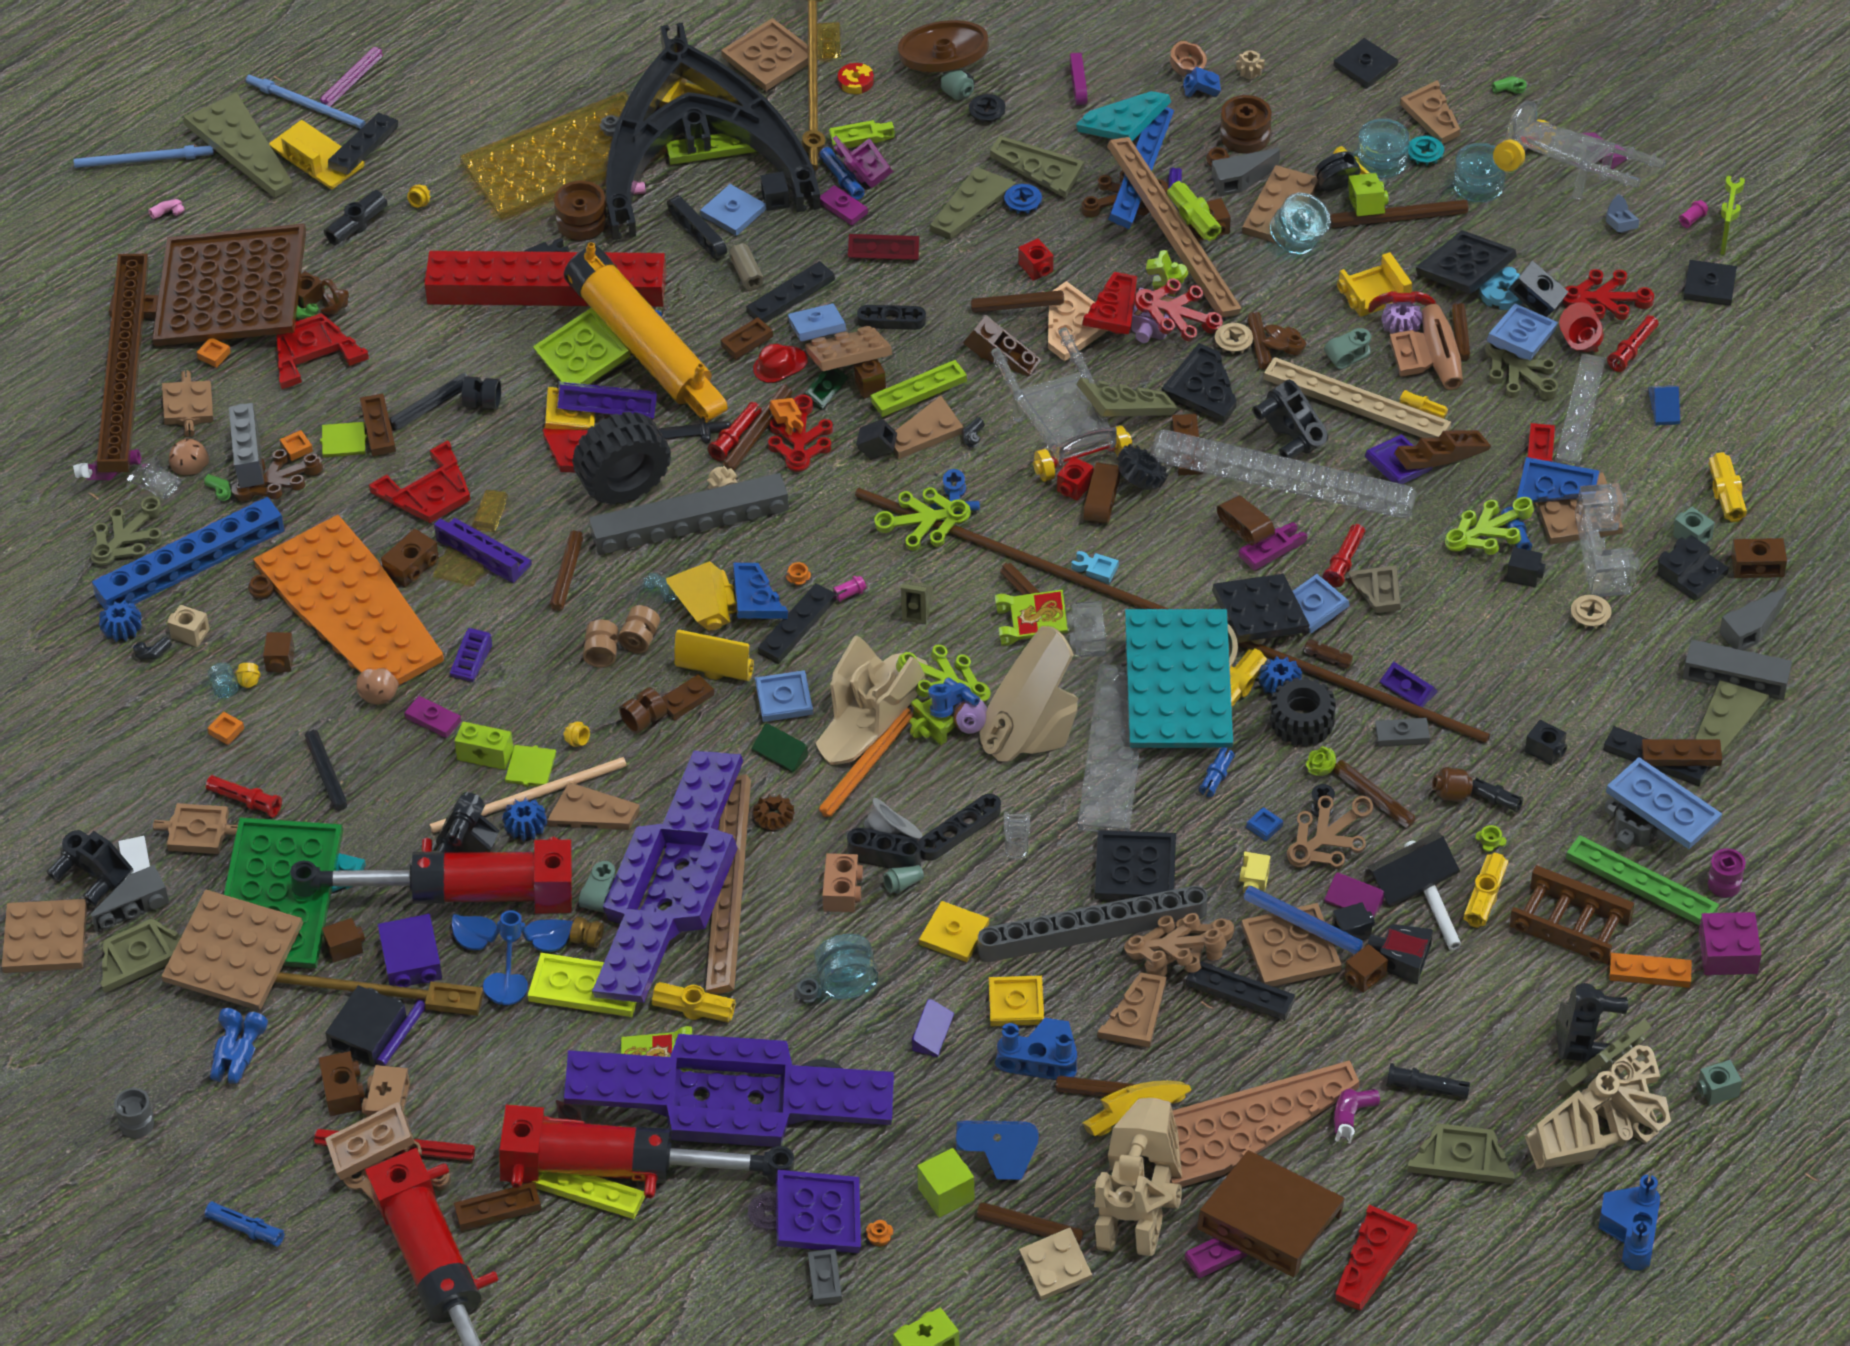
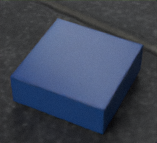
[1246,807,1283,841]

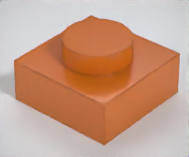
[196,339,231,368]
[279,430,313,461]
[207,711,244,745]

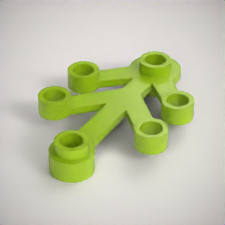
[874,487,971,551]
[1445,497,1534,555]
[896,644,991,703]

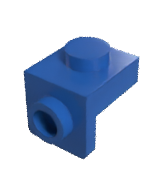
[1183,67,1221,98]

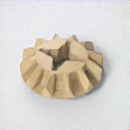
[1215,323,1253,355]
[1571,595,1611,629]

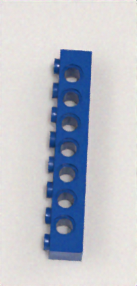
[92,497,285,609]

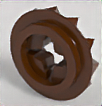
[753,794,794,830]

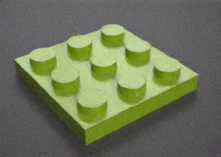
[533,308,631,384]

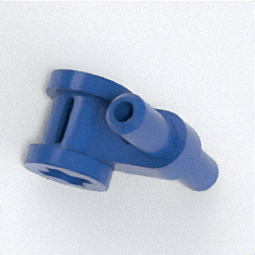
[930,469,980,514]
[928,678,980,718]

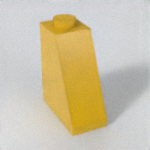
[666,561,730,631]

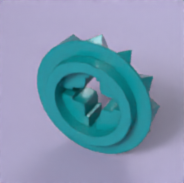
[1407,136,1444,165]

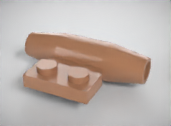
[1390,304,1463,390]

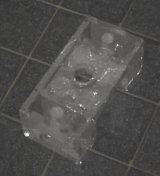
[1575,483,1640,597]

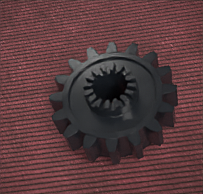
[1117,444,1169,490]

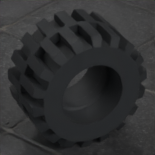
[1270,677,1336,746]

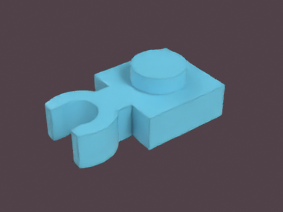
[1072,551,1119,584]

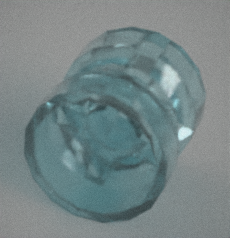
[208,663,238,698]

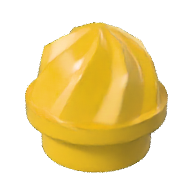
[407,184,431,208]
[235,663,261,688]
[563,721,590,747]

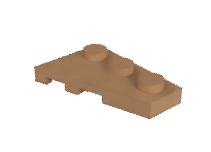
[1400,80,1460,144]
[893,396,964,459]
[547,782,640,830]
[1097,972,1167,1047]

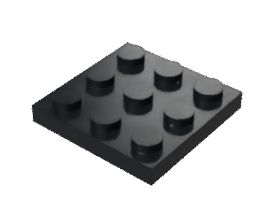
[1416,230,1517,294]
[1212,573,1310,643]
[1095,830,1176,900]

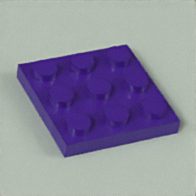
[776,1170,861,1253]

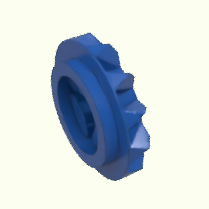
[1004,184,1042,214]

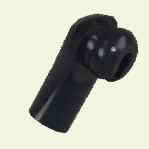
[962,417,985,447]

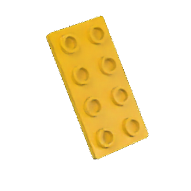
[269,120,365,189]

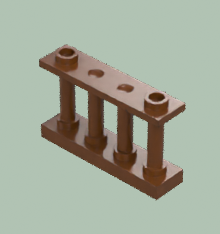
[1509,865,1635,964]

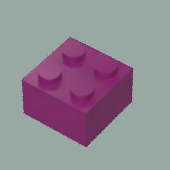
[1699,912,1762,975]

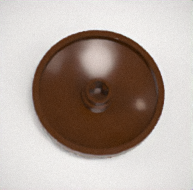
[898,20,989,72]

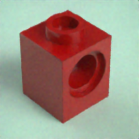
[1018,238,1053,281]
[1057,456,1094,501]

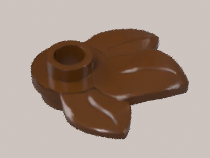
[1262,324,1306,355]

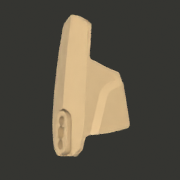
[979,626,1078,761]
[816,636,928,765]

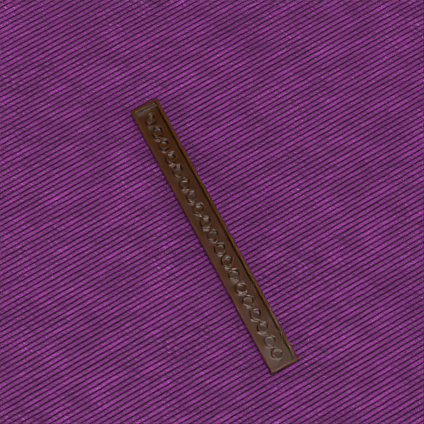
[97,254,149,472]

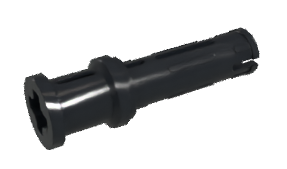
[1386,1063,1470,1099]

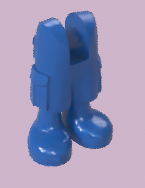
[210,1008,268,1084]

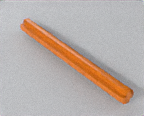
[819,708,914,817]

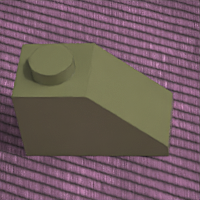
[901,581,933,624]

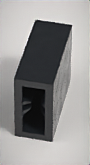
[325,985,407,1067]

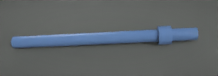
[246,75,365,129]
[74,145,214,168]

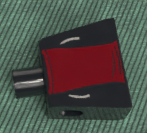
[1367,924,1433,984]

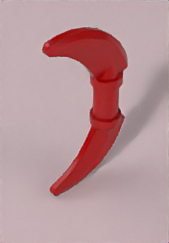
[1368,291,1436,313]

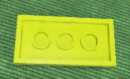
[528,953,637,1017]

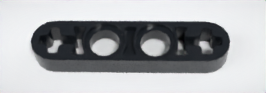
[667,195,727,259]
[919,794,1001,861]

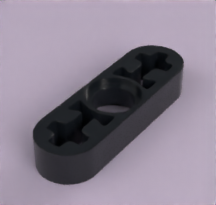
[857,305,926,330]

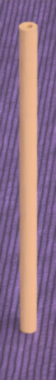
[429,757,627,834]

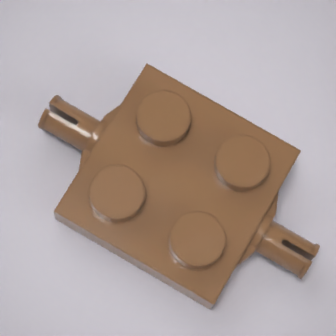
[162,370,213,437]
[153,803,238,854]

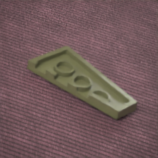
[930,167,1017,240]
[1695,680,1769,768]

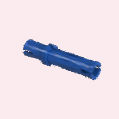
[819,147,865,200]
[205,1201,285,1247]

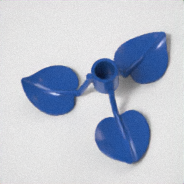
[452,910,573,1005]

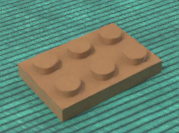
[325,1101,415,1180]

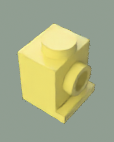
[1239,852,1270,893]

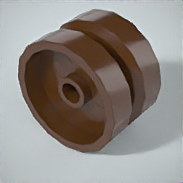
[1220,95,1272,154]
[554,180,607,240]

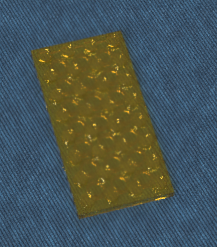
[460,91,667,219]

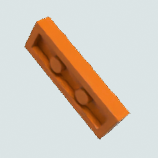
[1609,953,1692,988]

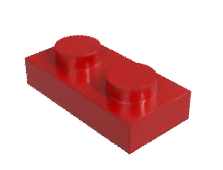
[1528,423,1555,462]

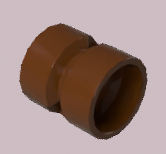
[619,687,667,734]

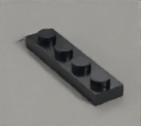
[328,112,398,175]
[746,261,835,323]
[758,583,836,664]
[1603,726,1709,786]
[1186,961,1295,1021]

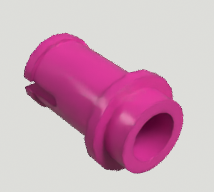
[1678,200,1708,228]
[833,575,867,602]

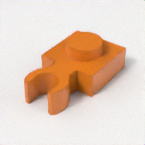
[769,398,804,435]

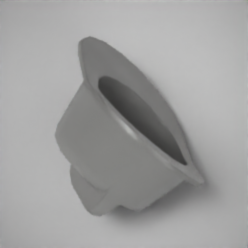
[864,798,922,839]

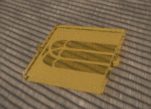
[433,545,484,587]

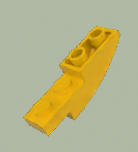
[1082,1080,1192,1136]

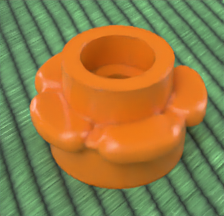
[786,562,811,585]
[866,1220,893,1246]

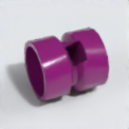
[1707,848,1746,898]

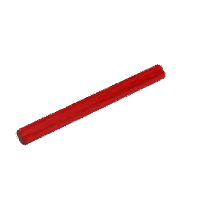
[314,1129,475,1161]

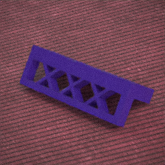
[557,381,657,419]
[434,517,532,583]

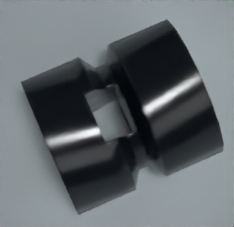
[462,376,501,410]

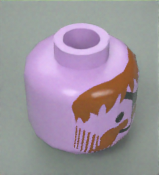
[953,699,987,734]

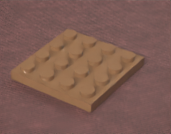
[161,889,303,1011]

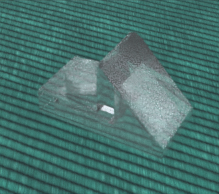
[127,455,181,499]

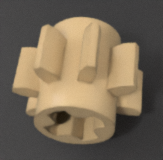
[1236,51,1265,79]
[707,466,738,489]

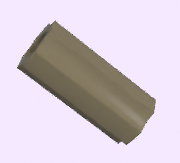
[729,243,764,291]

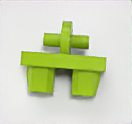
[1146,250,1188,297]
[909,698,955,745]

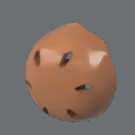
[1170,41,1207,77]
[168,439,209,475]
[356,668,399,705]

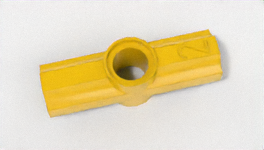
[1708,452,1747,522]
[1230,648,1267,707]
[1464,852,1509,928]
[652,982,736,1023]

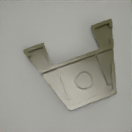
[1556,1019,1652,1095]

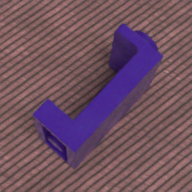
[378,914,443,987]

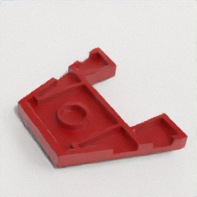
[277,313,369,389]
[369,440,471,523]

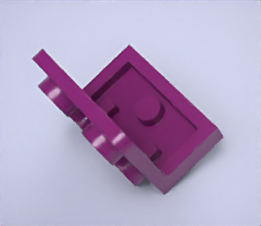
[833,135,894,189]

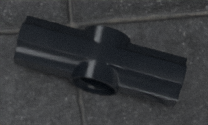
[323,190,388,246]

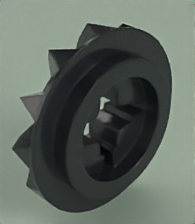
[969,94,1006,123]

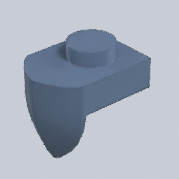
[1606,194,1639,233]

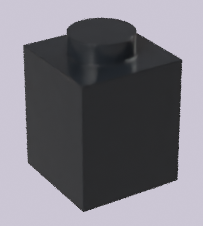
[856,419,897,460]
[1506,547,1546,588]
[1332,902,1375,940]

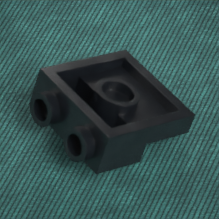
[1657,535,1729,601]

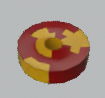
[837,62,874,94]

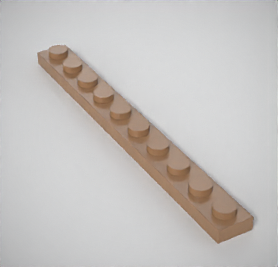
[1107,137,1242,318]
[706,774,751,995]

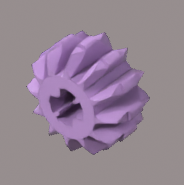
[1381,302,1422,334]

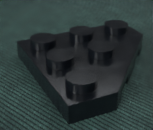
[1162,343,1237,422]

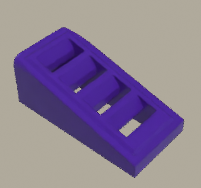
[450,628,492,682]

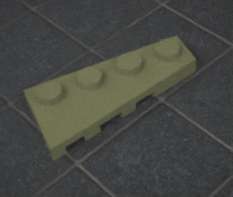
[990,135,1084,198]
[1076,377,1177,417]

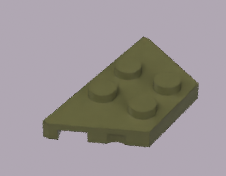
[101,919,180,993]
[1407,1123,1515,1184]

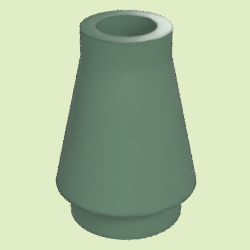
[883,865,924,894]

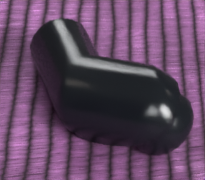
[133,636,172,660]

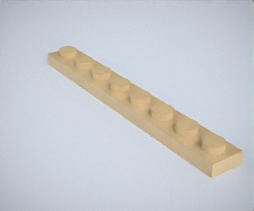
[1264,357,1451,438]

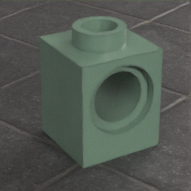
[1673,507,1715,544]
[1696,1060,1742,1106]

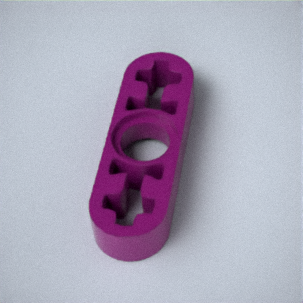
[1070,52,1088,105]

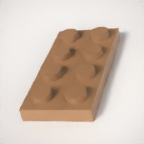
[1242,165,1319,246]

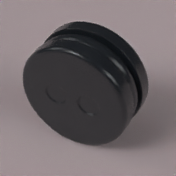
[1314,151,1361,191]

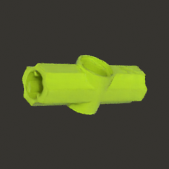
[1167,181,1221,241]

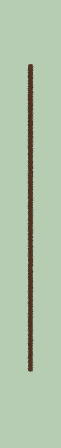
[855,488,1490,743]

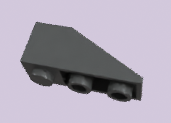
[1211,148,1280,197]
[1720,588,1787,650]
[91,865,169,932]

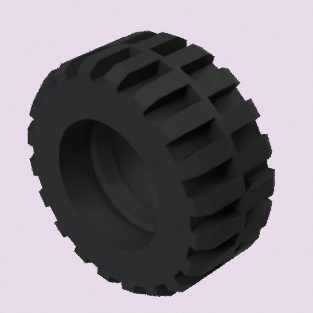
[572,412,671,505]

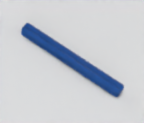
[1244,886,1363,954]

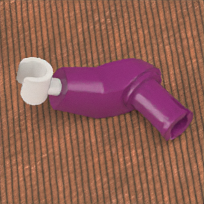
[73,449,141,481]
[1334,1088,1380,1144]

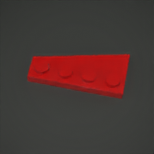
[1082,272,1137,335]

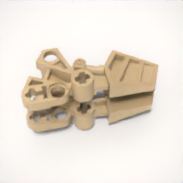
[1525,1045,1671,1169]
[1094,1098,1182,1256]

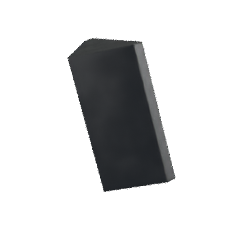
[1367,831,1460,907]

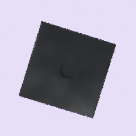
[1333,38,1398,88]
[1683,260,1737,306]

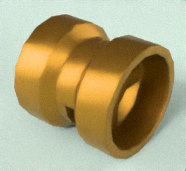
[570,916,604,948]

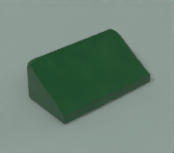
[802,368,849,410]
[751,723,808,773]

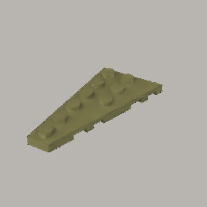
[183,93,293,198]

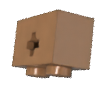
[362,1065,410,1118]

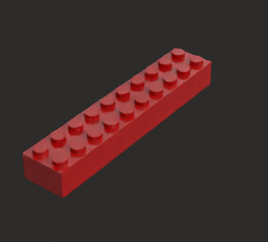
[424,251,667,307]

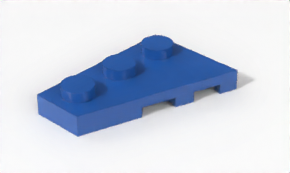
[1516,457,1599,503]
[733,563,788,619]

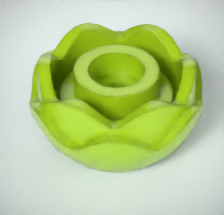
[1306,746,1336,776]

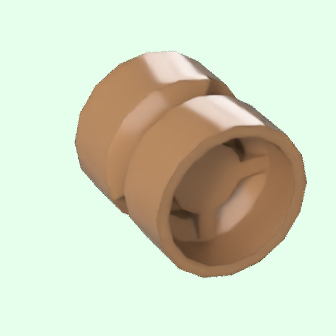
[618,605,660,653]
[583,619,619,667]

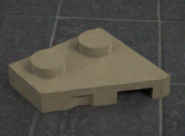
[1349,565,1401,613]

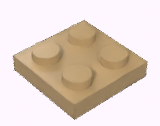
[1019,1227,1093,1300]

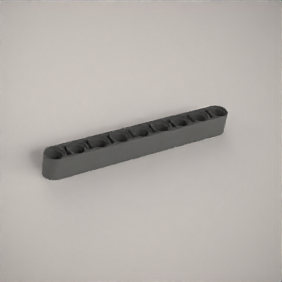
[978,886,1208,962]

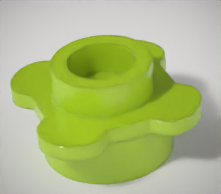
[1475,825,1507,852]

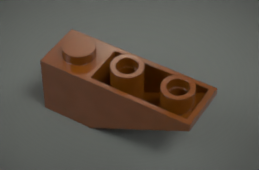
[963,315,1042,376]

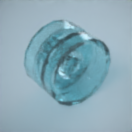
[1357,119,1409,177]
[1454,143,1506,202]
[1270,192,1331,254]
[814,934,879,999]

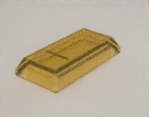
[471,489,508,532]

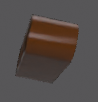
[1083,462,1121,524]
[1216,495,1275,546]

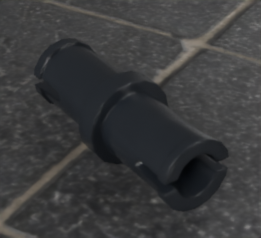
[1471,777,1524,812]

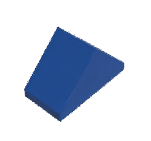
[1648,385,1680,426]

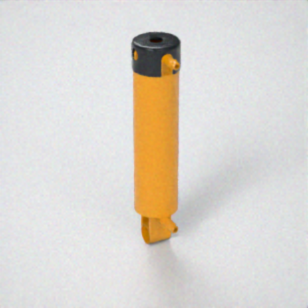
[563,242,728,422]

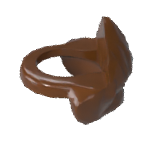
[320,278,349,315]

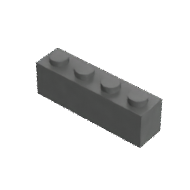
[229,403,264,488]
[1683,640,1792,700]

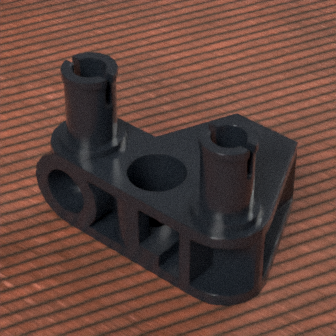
[1252,379,1328,462]
[436,792,500,853]
[46,830,134,906]
[1556,983,1628,1062]

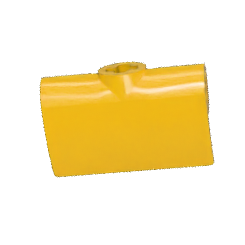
[674,630,754,681]

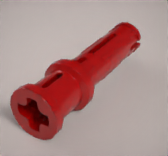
[1607,315,1659,372]
[707,402,762,461]
[1322,524,1366,587]
[206,775,282,818]

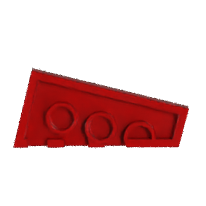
[1336,1205,1418,1311]

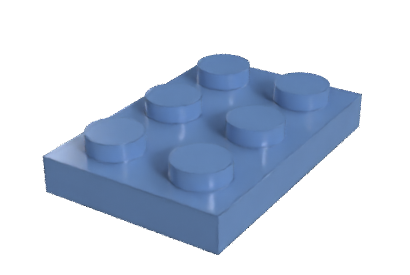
[1487,304,1558,360]

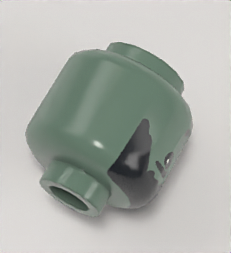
[941,68,975,100]

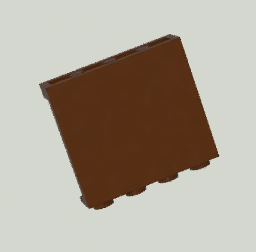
[1197,1150,1345,1278]

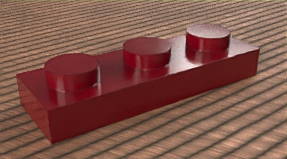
[848,234,920,260]

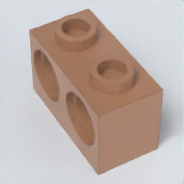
[822,853,863,912]

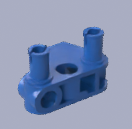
[995,1018,1077,1080]
[956,1120,1039,1180]
[1599,1175,1660,1270]

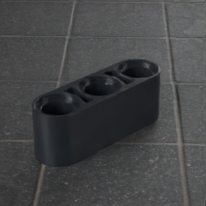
[847,828,921,868]

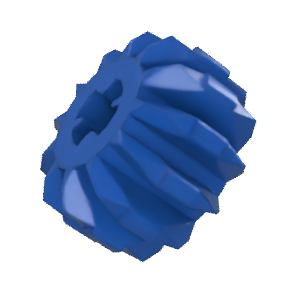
[99,600,142,642]
[1259,656,1302,695]
[502,797,547,842]

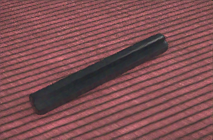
[389,373,468,430]
[305,729,347,811]

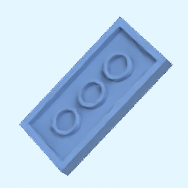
[1606,757,1722,849]

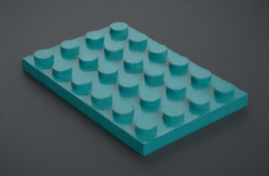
[1125,609,1233,748]

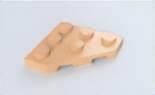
[1048,281,1108,361]

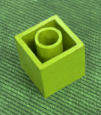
[917,1148,975,1218]

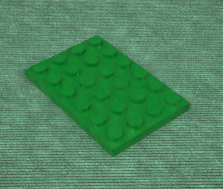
[224,817,344,968]

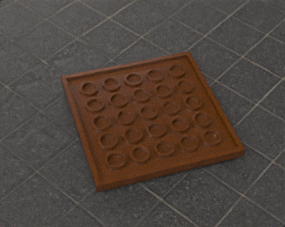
[152,223,306,346]

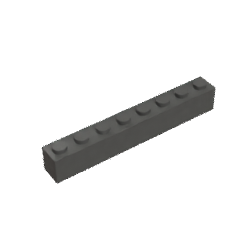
[589,473,789,555]

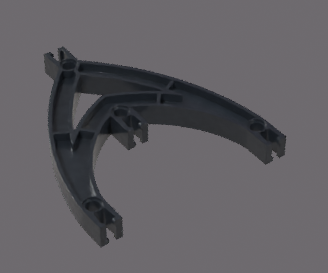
[606,23,820,240]

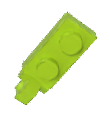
[829,120,895,151]

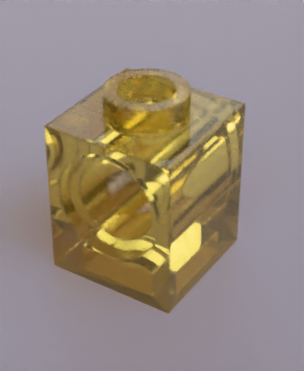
[817,22,841,59]

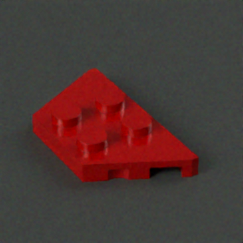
[543,428,587,473]

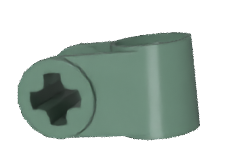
[1324,328,1371,369]
[579,861,616,913]

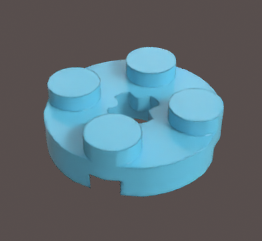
[1479,267,1523,310]

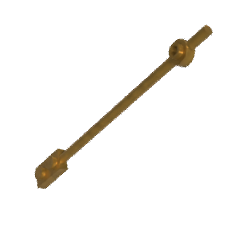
[801,0,825,171]
[275,972,484,1016]

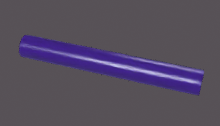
[376,1000,426,1066]

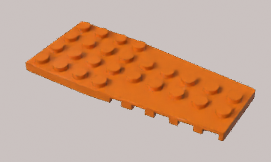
[253,515,444,685]

